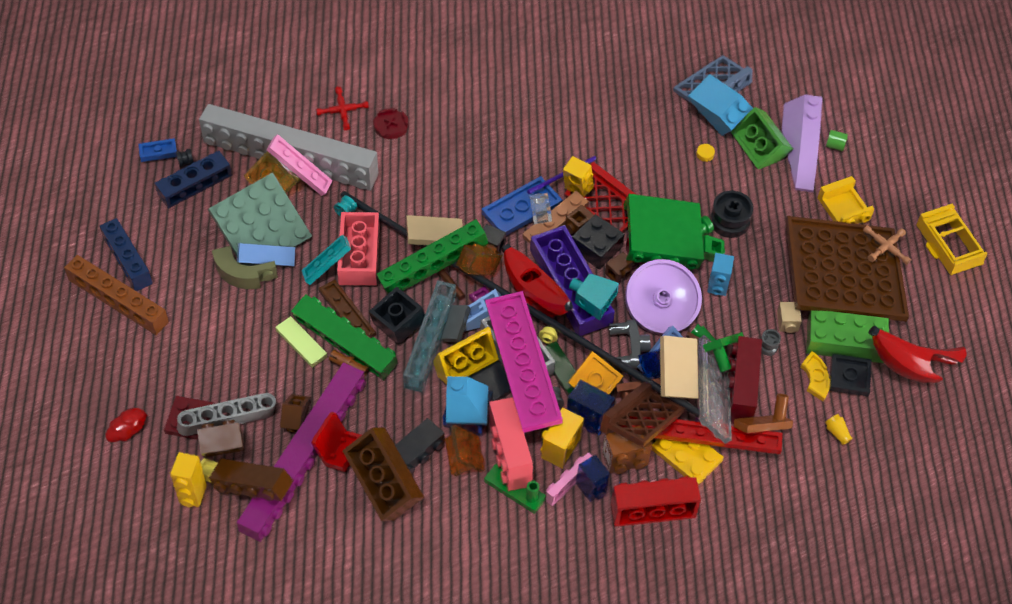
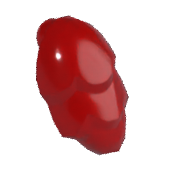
[105,408,147,442]

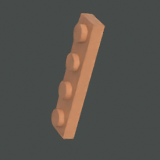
[522,191,589,244]

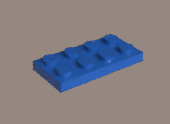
[481,176,563,236]

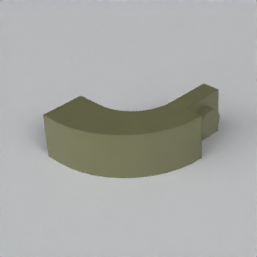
[212,246,278,289]

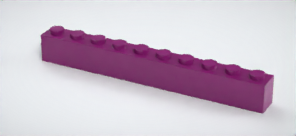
[236,362,366,542]

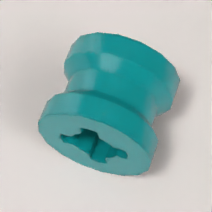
[334,195,357,217]

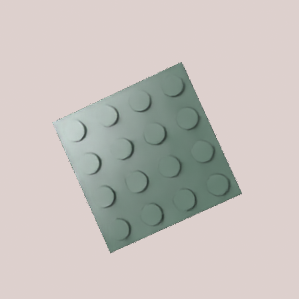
[208,172,312,266]

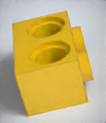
[563,156,594,197]

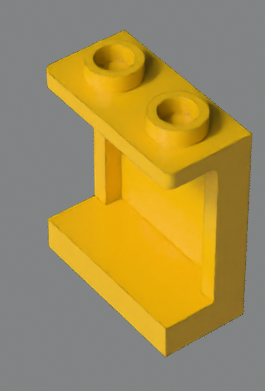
[817,176,874,224]

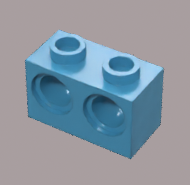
[707,253,734,296]

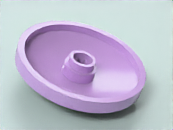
[625,259,702,335]

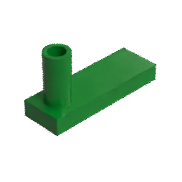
[703,332,744,372]
[484,464,547,514]

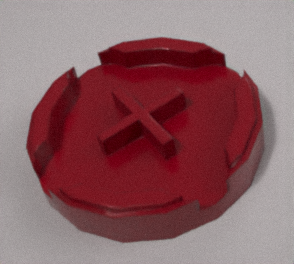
[373,108,409,139]

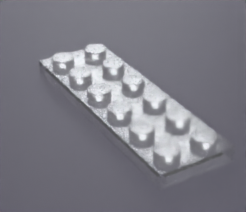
[698,335,732,444]

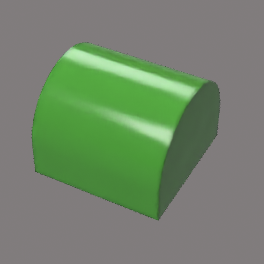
[826,130,848,151]

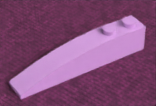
[781,95,822,192]

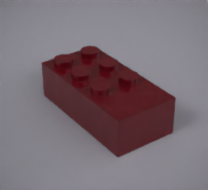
[725,336,762,424]

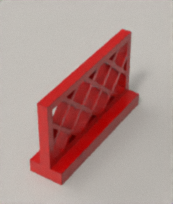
[564,162,637,233]

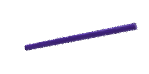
[527,156,596,194]

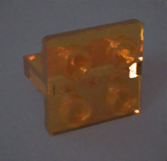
[445,424,485,476]

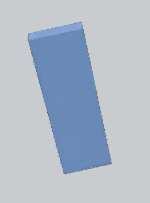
[237,243,295,266]

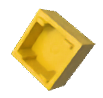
[540,407,584,469]

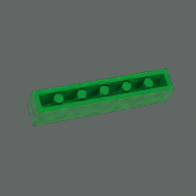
[291,294,398,381]

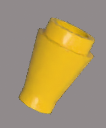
[825,414,852,445]

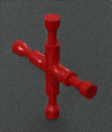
[316,86,369,131]

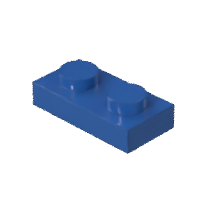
[138,138,177,162]

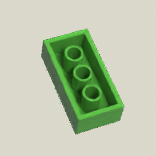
[806,311,889,363]

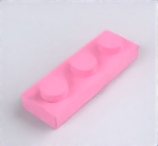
[546,452,594,506]

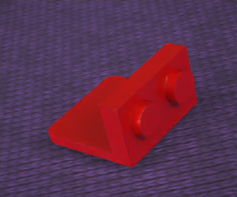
[312,412,362,472]

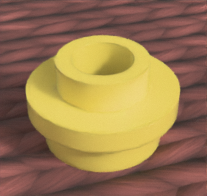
[539,327,558,344]

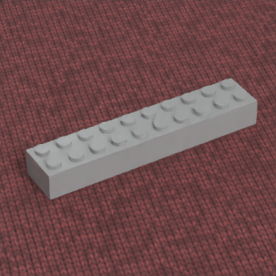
[199,104,379,191]

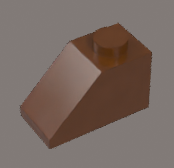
[280,394,311,432]

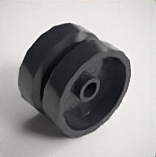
[710,190,754,238]

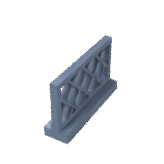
[673,55,753,116]

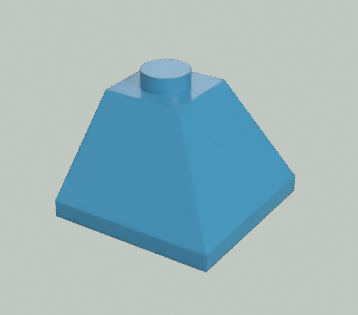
[446,376,488,425]

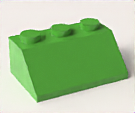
[730,107,793,169]

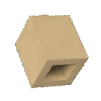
[777,302,802,333]

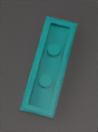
[302,235,351,285]

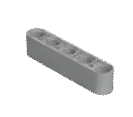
[177,393,276,436]

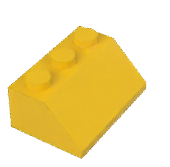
[433,327,499,385]

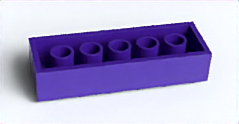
[530,225,615,336]

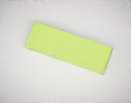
[275,316,328,368]

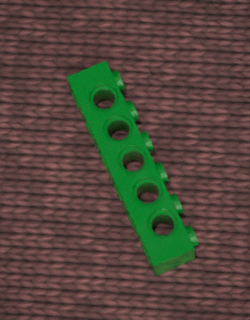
[376,219,489,294]

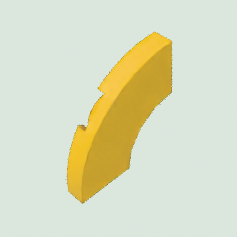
[800,351,830,401]

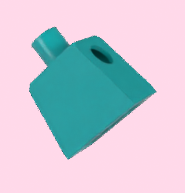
[569,274,619,320]

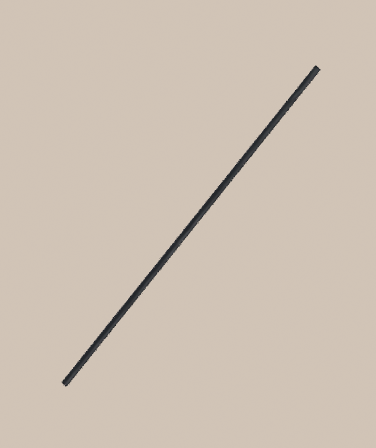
[340,191,714,425]

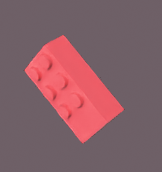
[337,212,380,286]
[489,397,533,491]

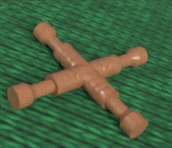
[863,225,911,265]

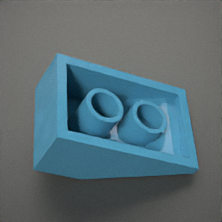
[687,74,753,136]

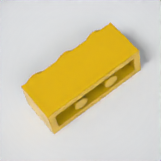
[170,452,207,507]

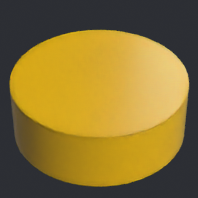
[696,144,715,162]

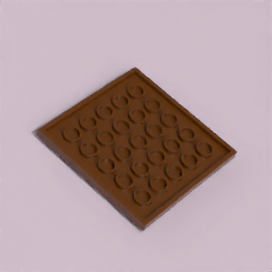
[785,216,909,322]

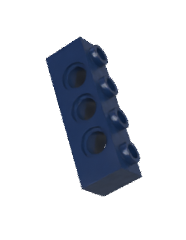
[155,151,232,209]
[100,218,153,291]

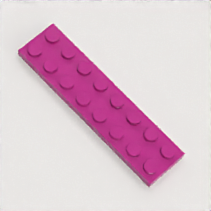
[485,291,563,433]

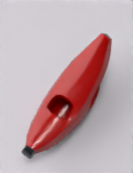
[501,244,573,318]
[868,326,967,383]

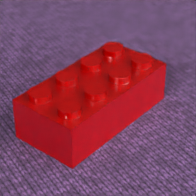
[610,476,701,527]

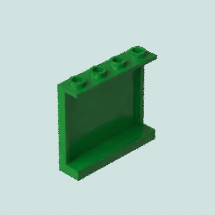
[623,194,704,270]

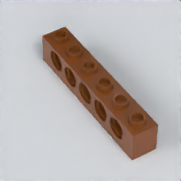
[64,255,169,335]

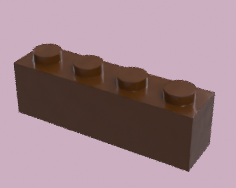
[209,459,293,502]

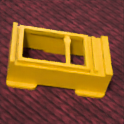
[916,203,988,275]

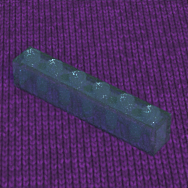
[403,280,456,393]

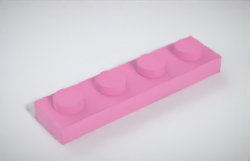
[267,134,333,196]

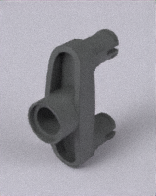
[609,320,651,369]

